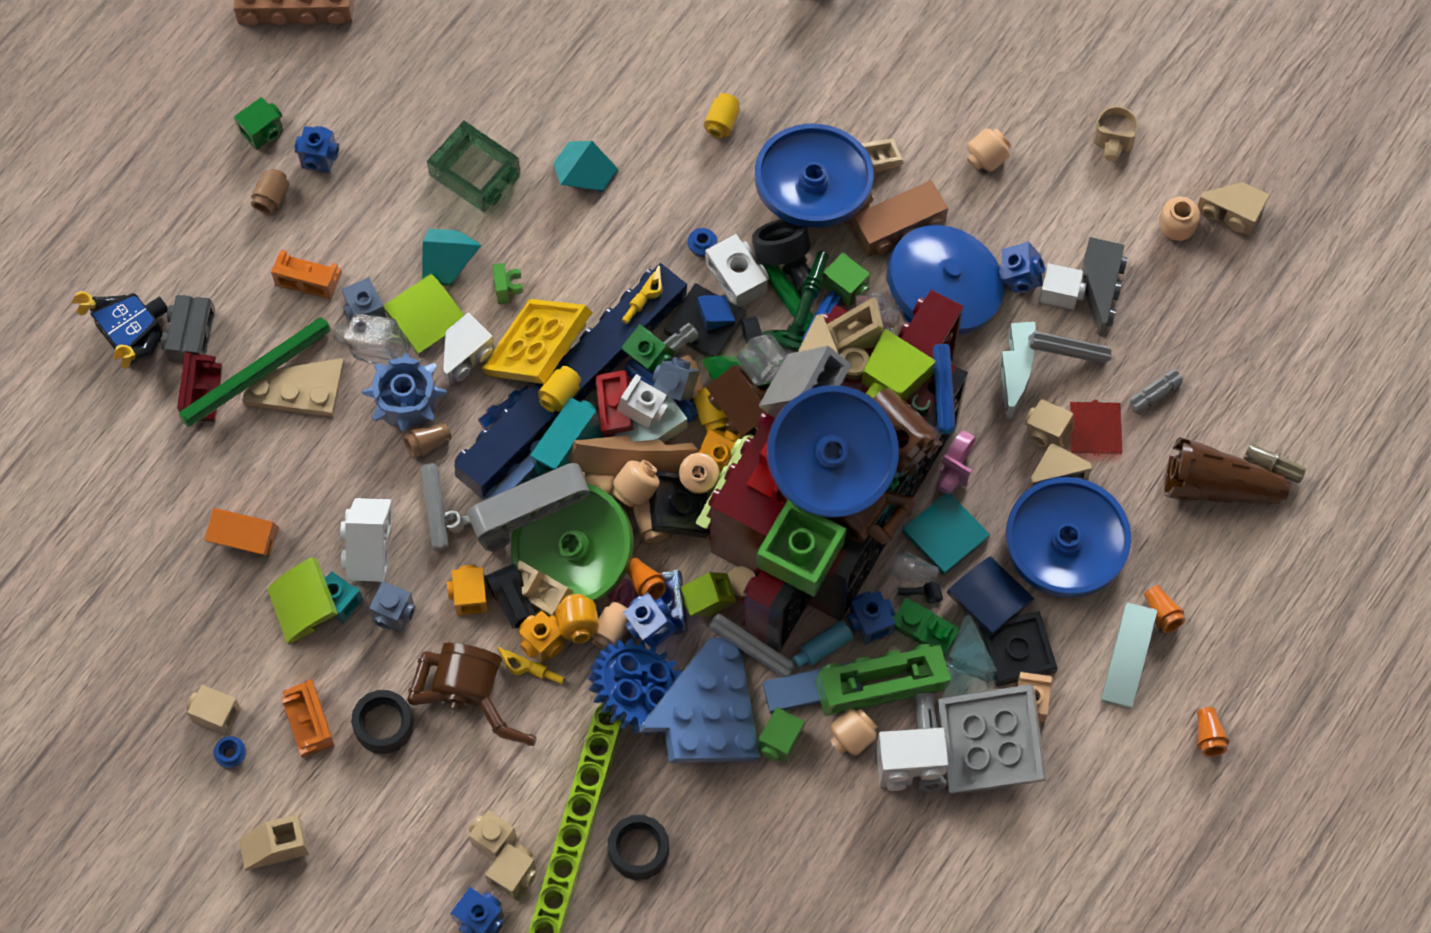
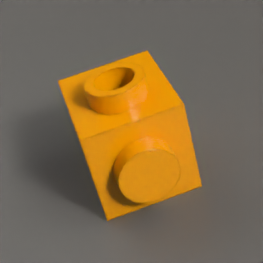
[447,565,488,616]

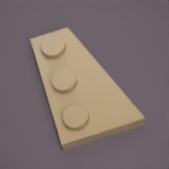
[242,358,345,417]

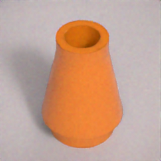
[626,558,666,600]
[1144,585,1185,633]
[1197,707,1229,757]

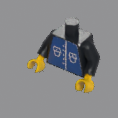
[72,291,168,369]

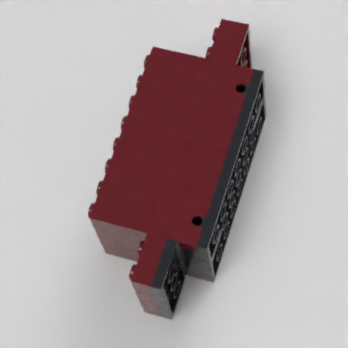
[708,290,968,653]

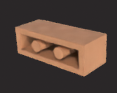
[852,180,948,257]

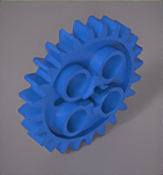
[588,639,683,735]

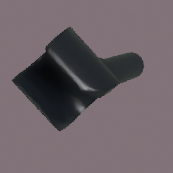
[898,581,943,604]

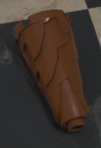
[1164,437,1290,504]

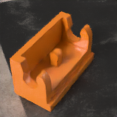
[271,250,342,300]
[204,507,279,556]
[282,679,335,757]

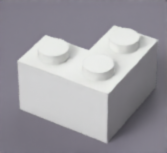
[340,498,392,582]
[876,728,948,791]

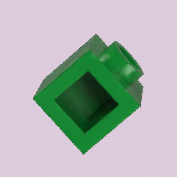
[234,97,284,150]
[621,324,675,374]

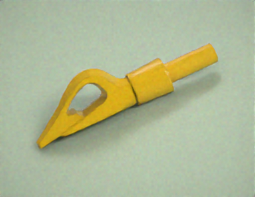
[621,266,663,324]
[497,646,565,684]

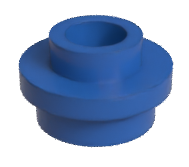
[688,228,717,257]
[213,736,246,768]

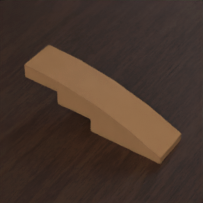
[569,435,698,476]

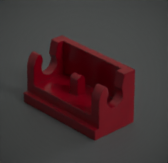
[177,353,223,422]

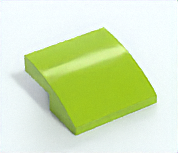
[383,273,465,355]
[267,557,338,644]

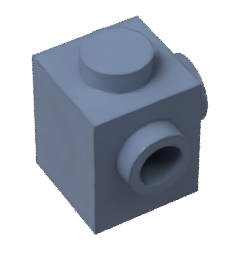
[342,277,387,331]
[652,357,700,401]
[369,581,416,632]

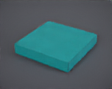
[902,493,990,576]

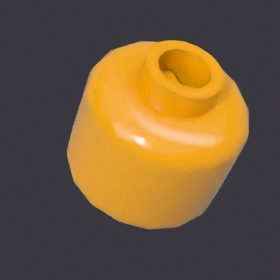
[556,594,599,643]

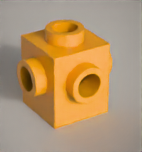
[698,429,743,473]
[518,610,565,664]

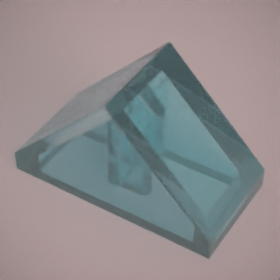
[947,615,997,682]

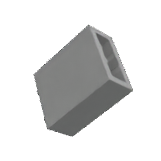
[759,346,852,419]

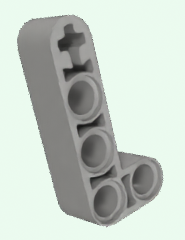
[467,463,590,551]

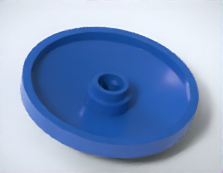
[755,124,874,228]
[887,225,1004,335]
[767,385,899,517]
[1005,477,1131,598]

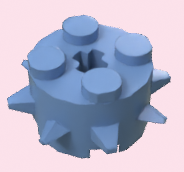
[362,354,447,431]

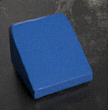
[697,295,735,331]

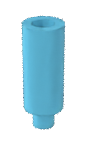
[793,620,854,668]

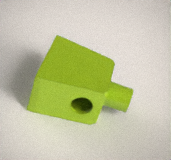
[862,329,936,401]

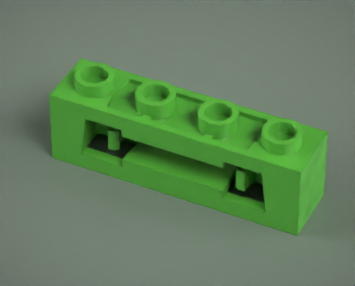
[815,644,951,716]

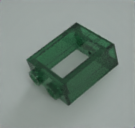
[427,120,521,213]

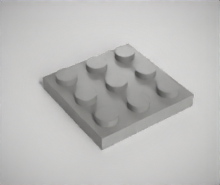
[938,684,1047,795]

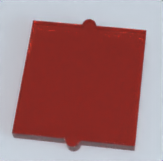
[1070,399,1122,456]

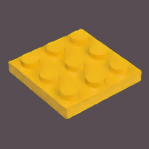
[481,299,593,384]

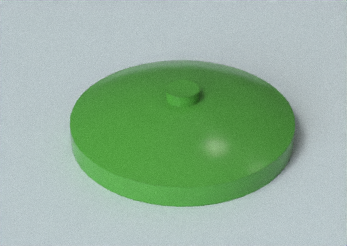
[511,484,634,602]

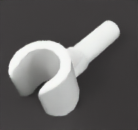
[444,510,471,533]

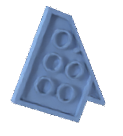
[639,637,760,763]

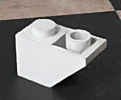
[443,312,495,386]

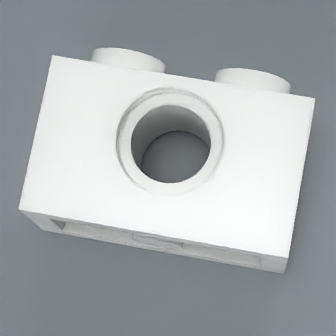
[705,234,769,307]

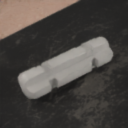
[663,323,699,358]
[1129,370,1183,413]

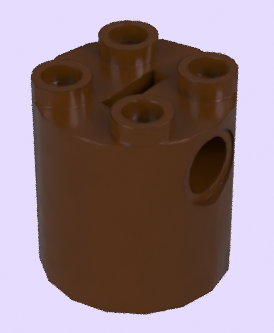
[867,388,941,480]

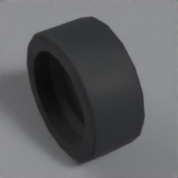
[752,219,811,265]
[351,690,414,754]
[608,815,669,880]

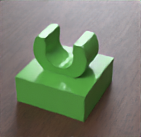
[492,263,523,304]

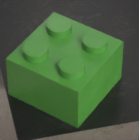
[756,500,846,596]

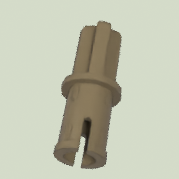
[1244,443,1306,483]

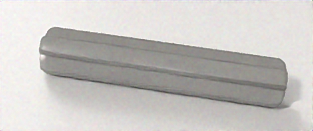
[1028,331,1112,364]
[421,463,449,551]
[710,614,794,677]

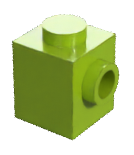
[681,572,737,617]

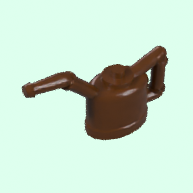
[824,490,916,544]
[407,642,537,746]

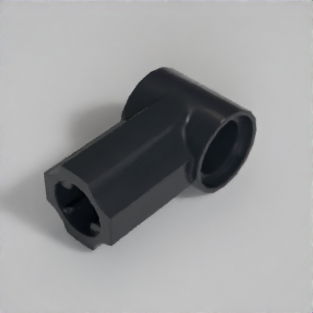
[485,563,536,629]

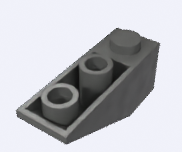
[1081,237,1128,336]

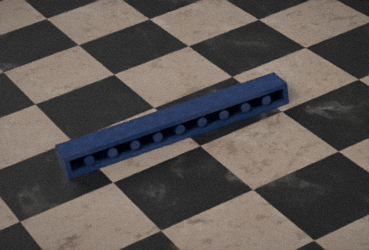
[454,263,687,499]

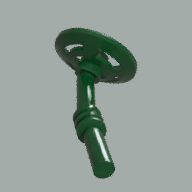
[763,251,829,352]

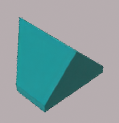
[553,141,618,193]
[422,229,482,286]

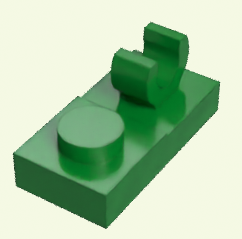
[893,597,961,657]

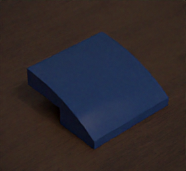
[947,556,1035,637]

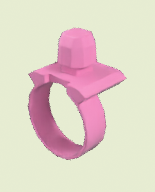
[938,430,976,494]

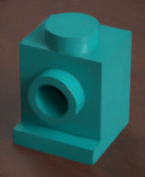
[323,571,363,624]

